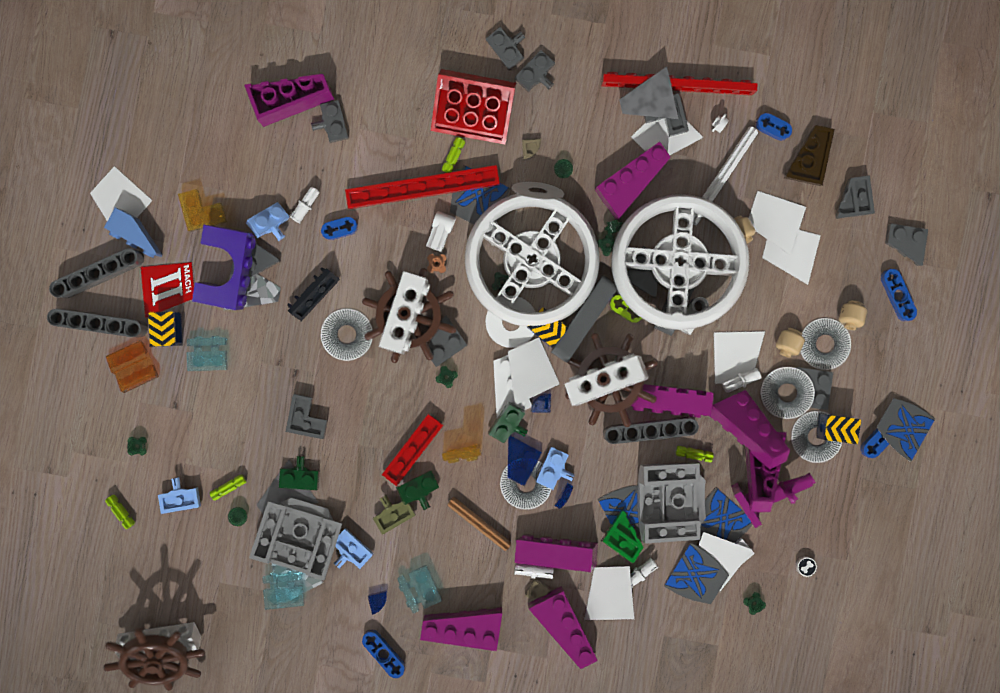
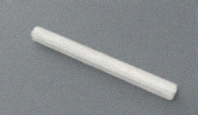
[693,126,758,225]

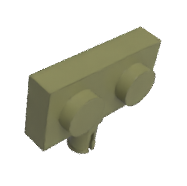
[373,495,416,535]

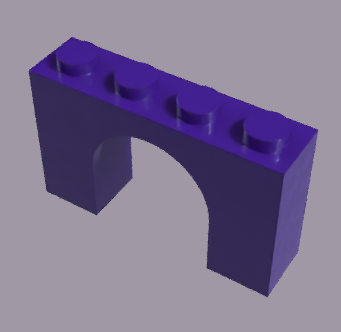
[192,225,256,310]

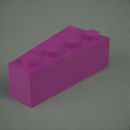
[244,74,334,127]
[595,141,671,221]
[629,384,714,418]
[710,390,790,469]
[745,432,787,512]
[515,534,598,572]
[528,586,598,669]
[420,607,503,651]

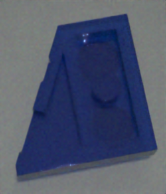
[507,435,542,486]

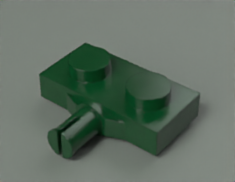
[488,402,528,443]
[279,456,320,490]
[396,471,439,510]

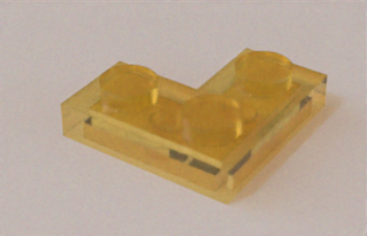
[178,189,227,232]
[442,444,482,463]

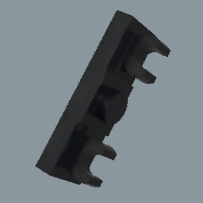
[287,267,340,321]

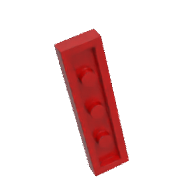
[382,414,443,486]

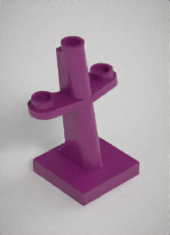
[731,473,816,528]

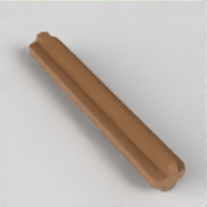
[448,497,511,551]

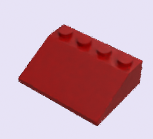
[431,69,516,144]

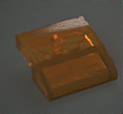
[106,340,159,393]

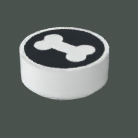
[796,556,817,577]

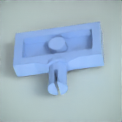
[246,202,289,241]
[535,447,574,490]
[158,477,201,514]
[334,528,374,569]

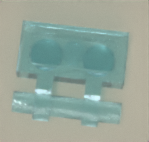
[186,336,228,371]
[397,565,442,613]
[262,571,305,610]

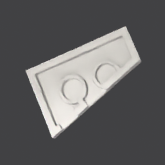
[493,355,532,418]

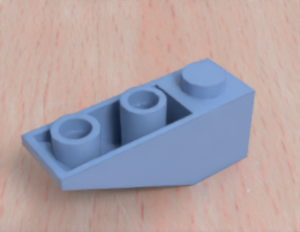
[104,207,163,258]

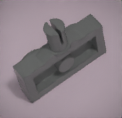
[486,27,525,70]
[514,50,555,92]
[311,100,348,143]

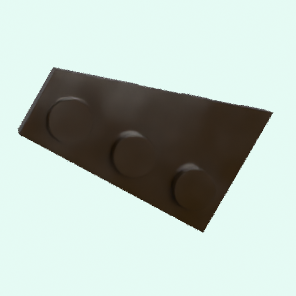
[784,125,835,186]

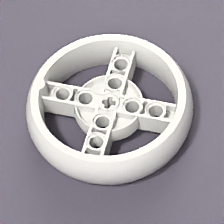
[465,192,599,327]
[612,194,749,330]

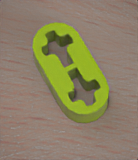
[609,295,642,323]

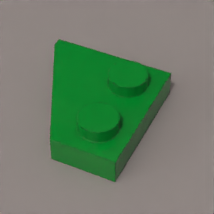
[601,510,644,563]

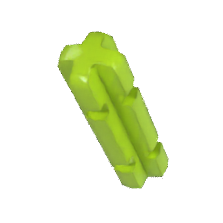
[442,137,465,173]
[676,446,714,462]
[210,474,246,501]
[105,494,135,530]

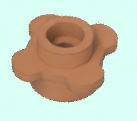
[427,254,446,273]

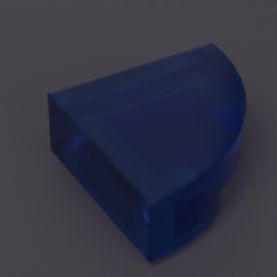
[531,393,551,413]
[554,483,573,509]
[368,590,387,615]

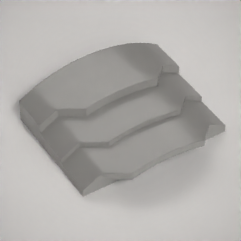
[637,463,706,543]
[249,498,342,580]

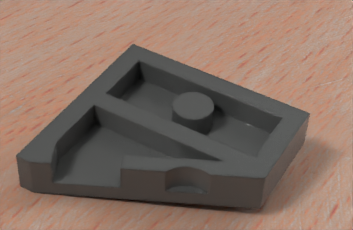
[885,224,929,266]
[627,246,660,298]

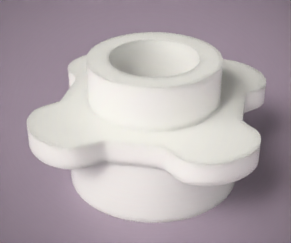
[712,113,729,133]

